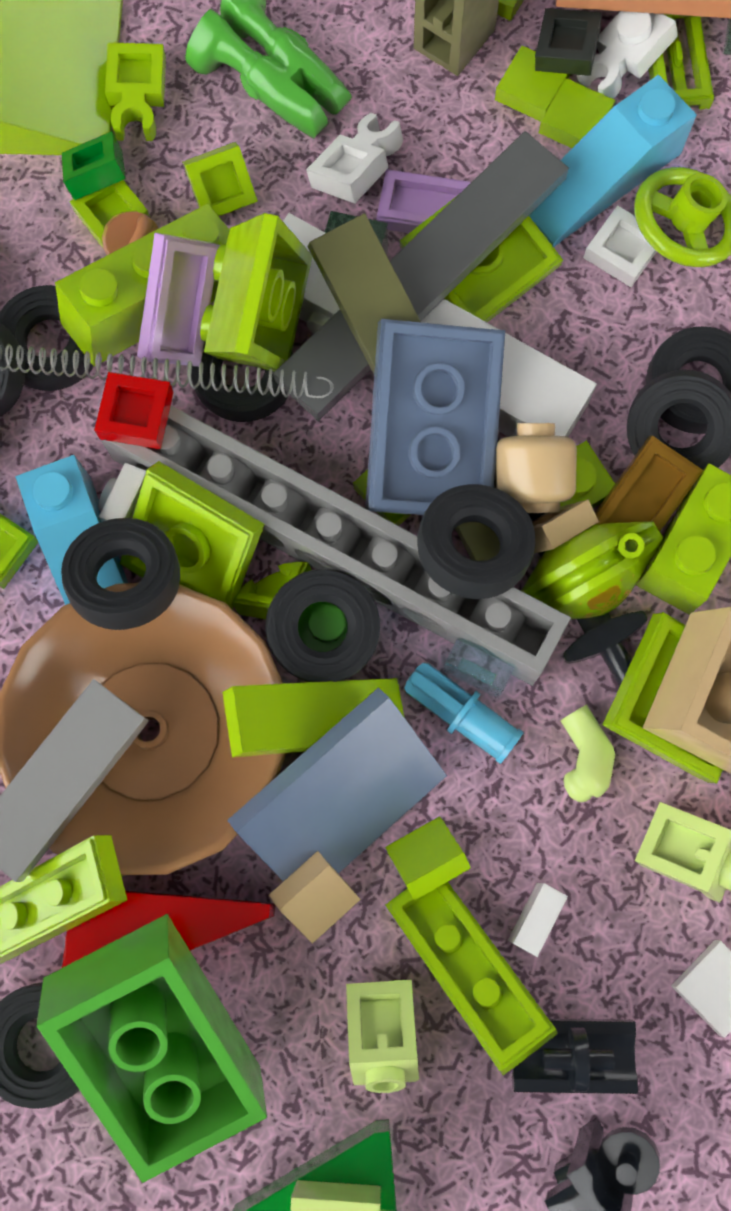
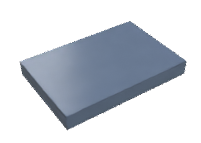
[365,319,506,515]
[227,688,447,881]

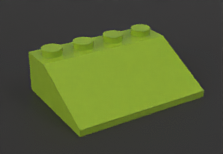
[0,0,123,155]

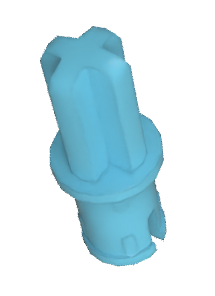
[404,662,524,764]

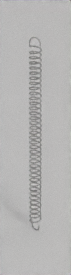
[0,344,334,399]

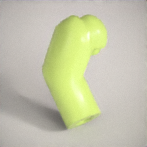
[560,705,615,802]

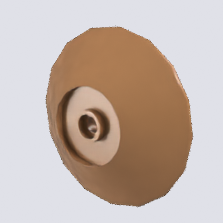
[0,583,287,875]

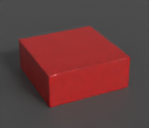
[94,372,174,449]

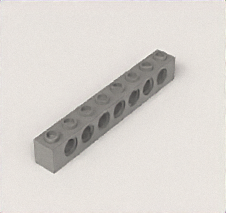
[101,406,571,686]

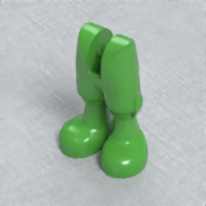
[185,0,352,139]

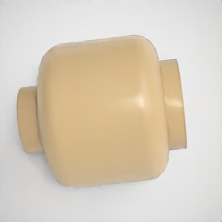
[495,423,577,513]

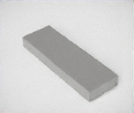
[0,679,149,882]

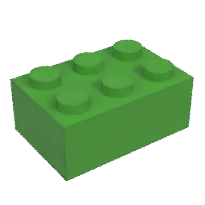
[37,914,268,1183]

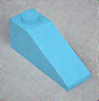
[529,74,697,247]
[15,455,128,605]

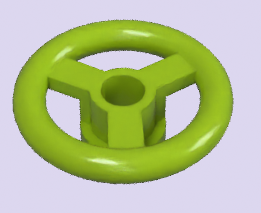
[634,167,731,267]

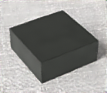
[535,8,601,76]

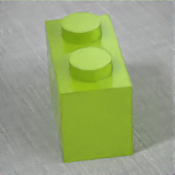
[636,463,731,615]

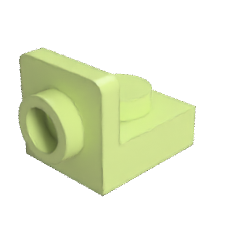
[635,802,731,903]
[346,979,419,1093]

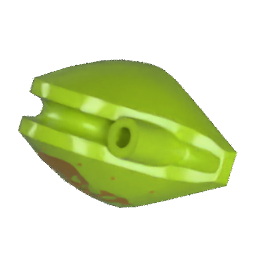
[521,521,664,619]

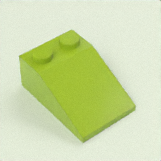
[200,213,312,371]

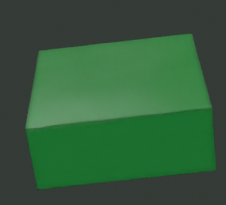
[61,131,126,201]

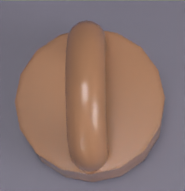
[102,211,159,255]

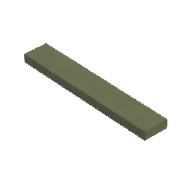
[307,213,500,561]

